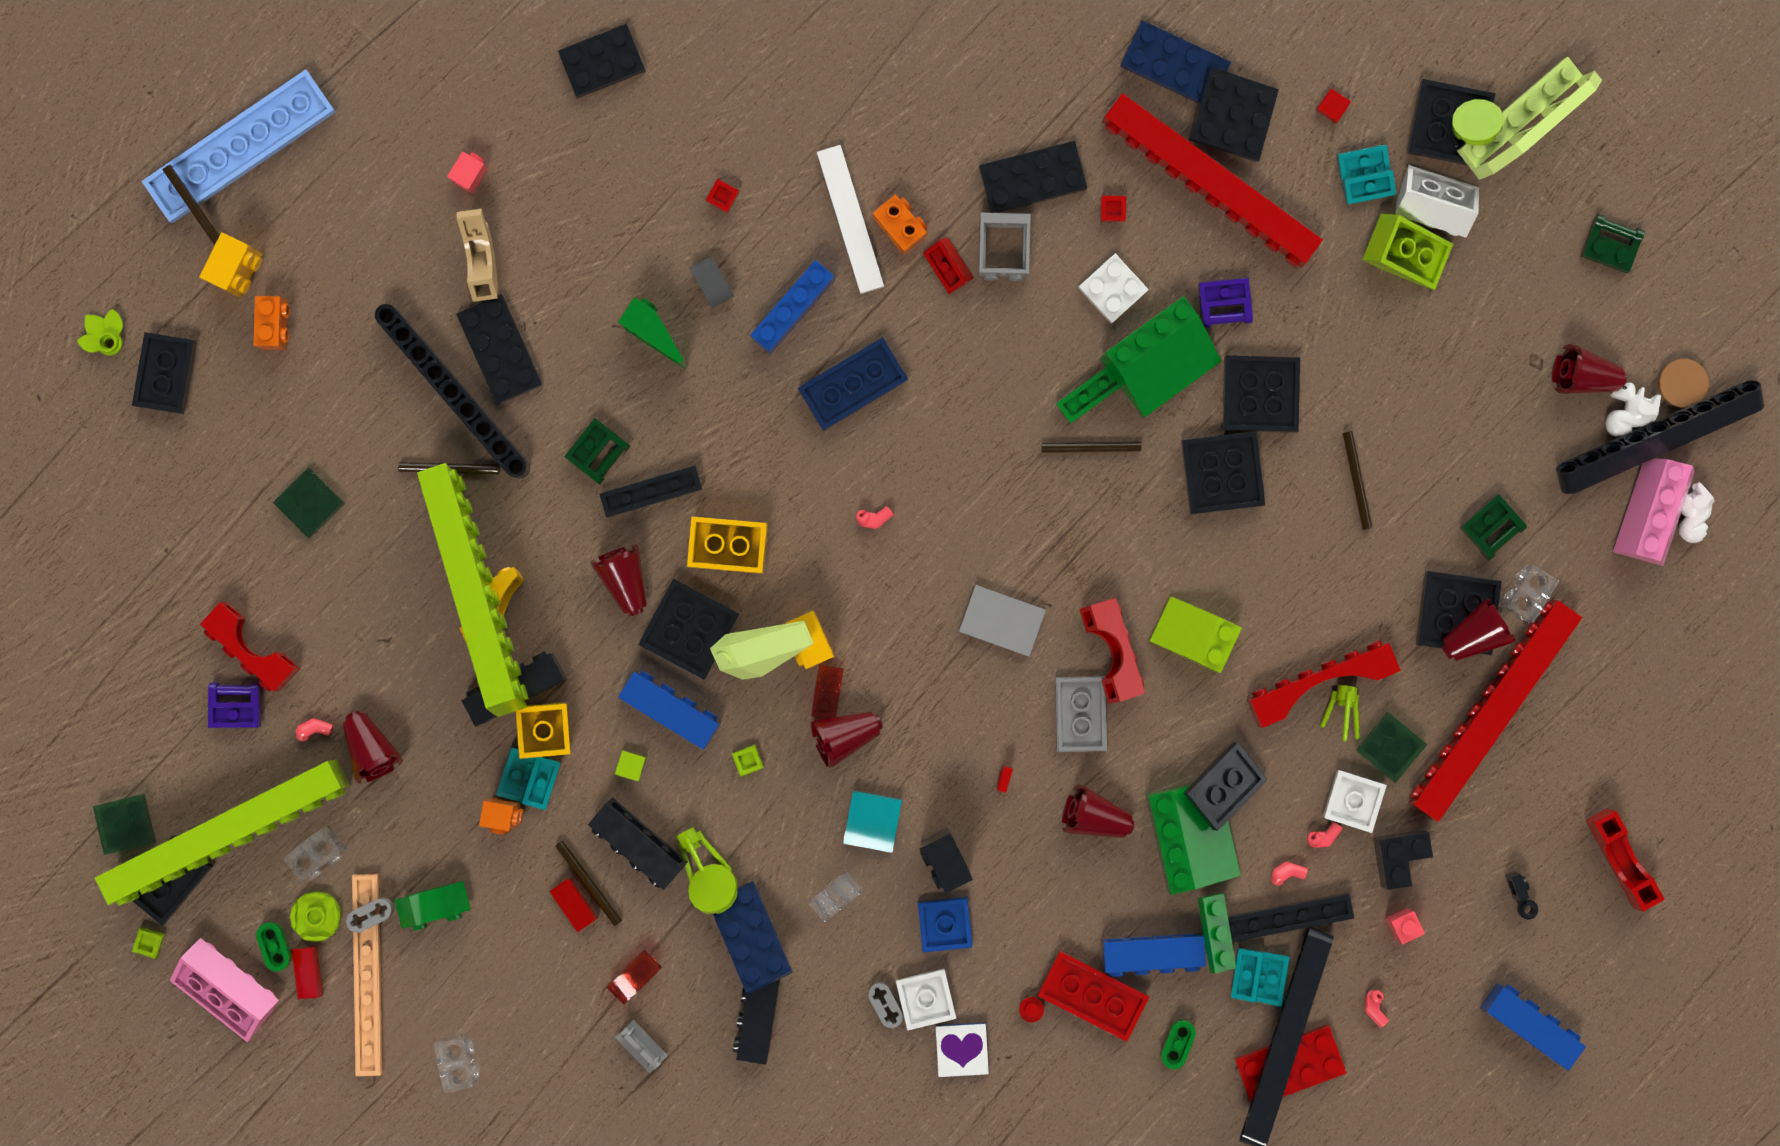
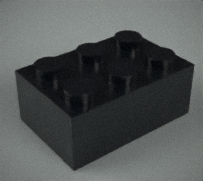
[919,827,973,894]

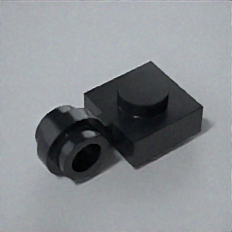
[1505,872,1538,920]

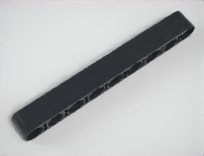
[375,304,530,479]
[1556,380,1765,494]
[1239,927,1334,1146]

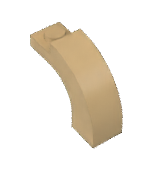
[457,209,498,302]

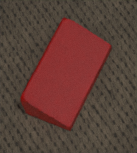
[923,238,974,294]
[549,877,598,932]
[291,945,323,999]

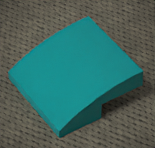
[1336,144,1396,204]
[496,746,561,810]
[843,791,902,853]
[1231,948,1291,1007]

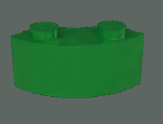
[394,881,471,931]

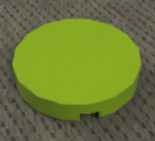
[1452,99,1503,146]
[688,864,738,914]
[290,891,342,942]

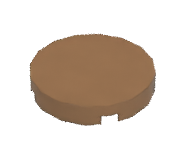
[1657,358,1709,409]

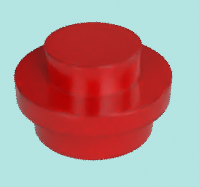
[1019,997,1044,1023]

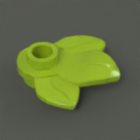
[77,309,123,356]

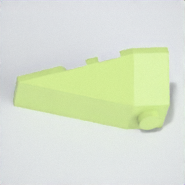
[710,621,813,680]

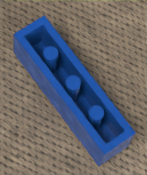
[750,260,835,355]
[618,670,721,750]
[1101,933,1206,977]
[1480,983,1586,1071]

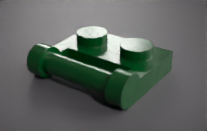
[1580,214,1645,274]
[564,418,631,485]
[1459,494,1527,561]

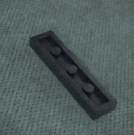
[599,465,703,518]

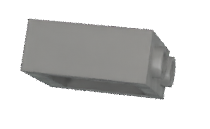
[978,213,1031,281]

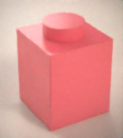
[447,151,488,194]
[1385,908,1425,945]

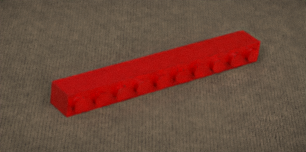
[1102,93,1323,268]
[1408,600,1583,822]

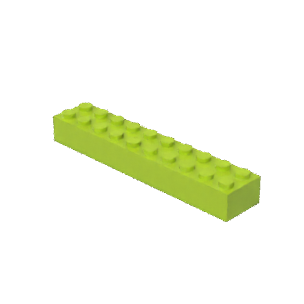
[417,463,528,717]
[95,760,350,906]

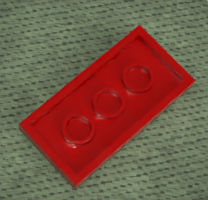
[1037,950,1150,1042]
[1234,1024,1347,1104]

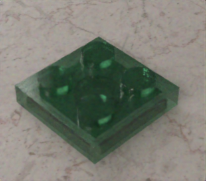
[273,468,345,538]
[1355,712,1427,783]
[93,794,156,855]

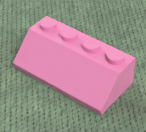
[1613,458,1695,566]
[170,938,279,1043]

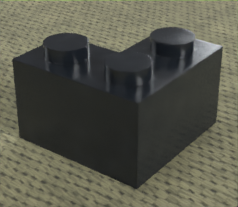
[1373,830,1433,890]

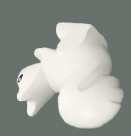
[1605,383,1661,437]
[1678,482,1714,543]

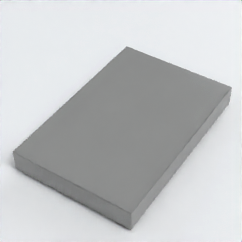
[959,585,1046,657]
[1055,676,1107,752]

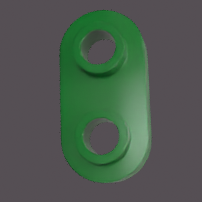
[256,921,292,972]
[1160,1019,1196,1069]

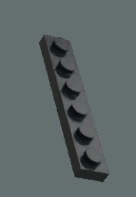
[1201,893,1355,942]

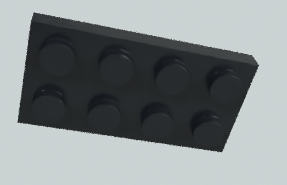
[979,141,1087,213]
[456,294,543,405]

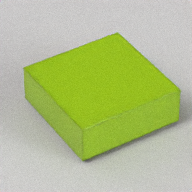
[731,745,764,777]
[615,750,647,782]
[131,927,166,959]

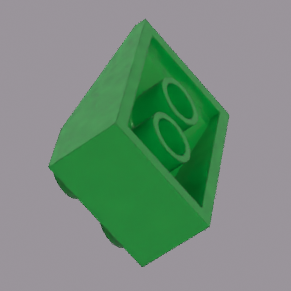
[618,297,688,369]

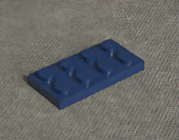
[1120,20,1231,103]
[798,337,908,431]
[713,881,794,994]

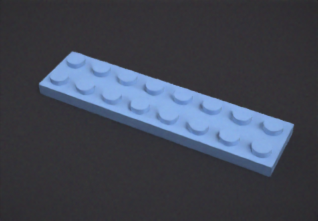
[142,69,336,224]

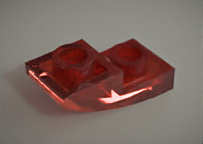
[811,665,844,719]
[606,950,662,1004]

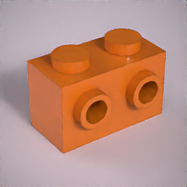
[872,194,928,255]
[253,296,290,350]
[479,797,524,835]

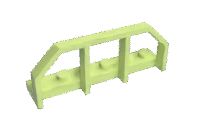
[1457,57,1602,180]

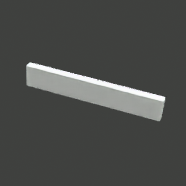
[817,145,884,295]

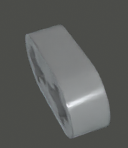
[346,897,394,933]
[868,982,903,1028]

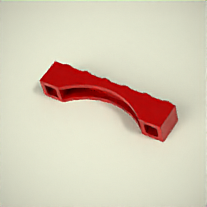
[1247,640,1401,728]

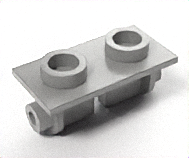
[615,1020,668,1073]

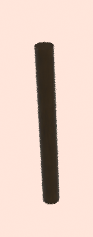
[162,164,220,246]
[1343,431,1372,530]
[1041,441,1141,453]
[398,462,499,474]
[555,840,622,926]

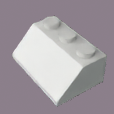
[1395,165,1479,237]

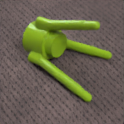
[1320,685,1360,742]
[676,827,732,882]

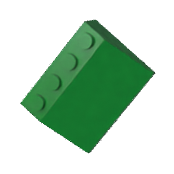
[1099,296,1222,419]
[1145,784,1241,895]

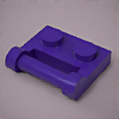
[1198,278,1253,328]
[208,682,262,728]

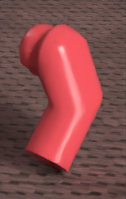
[856,506,894,529]
[295,718,334,742]
[1307,822,1343,848]
[1270,862,1308,886]
[1364,990,1389,1028]

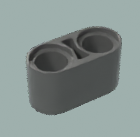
[689,256,734,309]

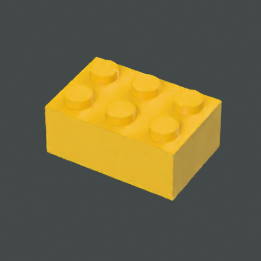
[687,516,768,574]

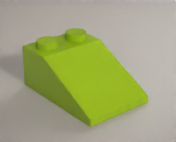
[1362,214,1453,290]
[1149,596,1242,673]

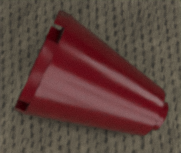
[1552,344,1627,394]
[590,544,647,616]
[1441,598,1516,661]
[343,711,403,784]
[810,712,883,768]
[1062,784,1134,838]

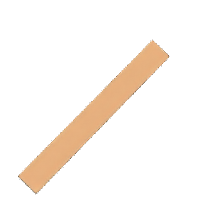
[352,874,383,1076]

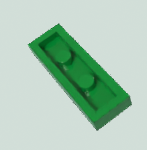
[1056,368,1121,424]
[1197,893,1236,974]

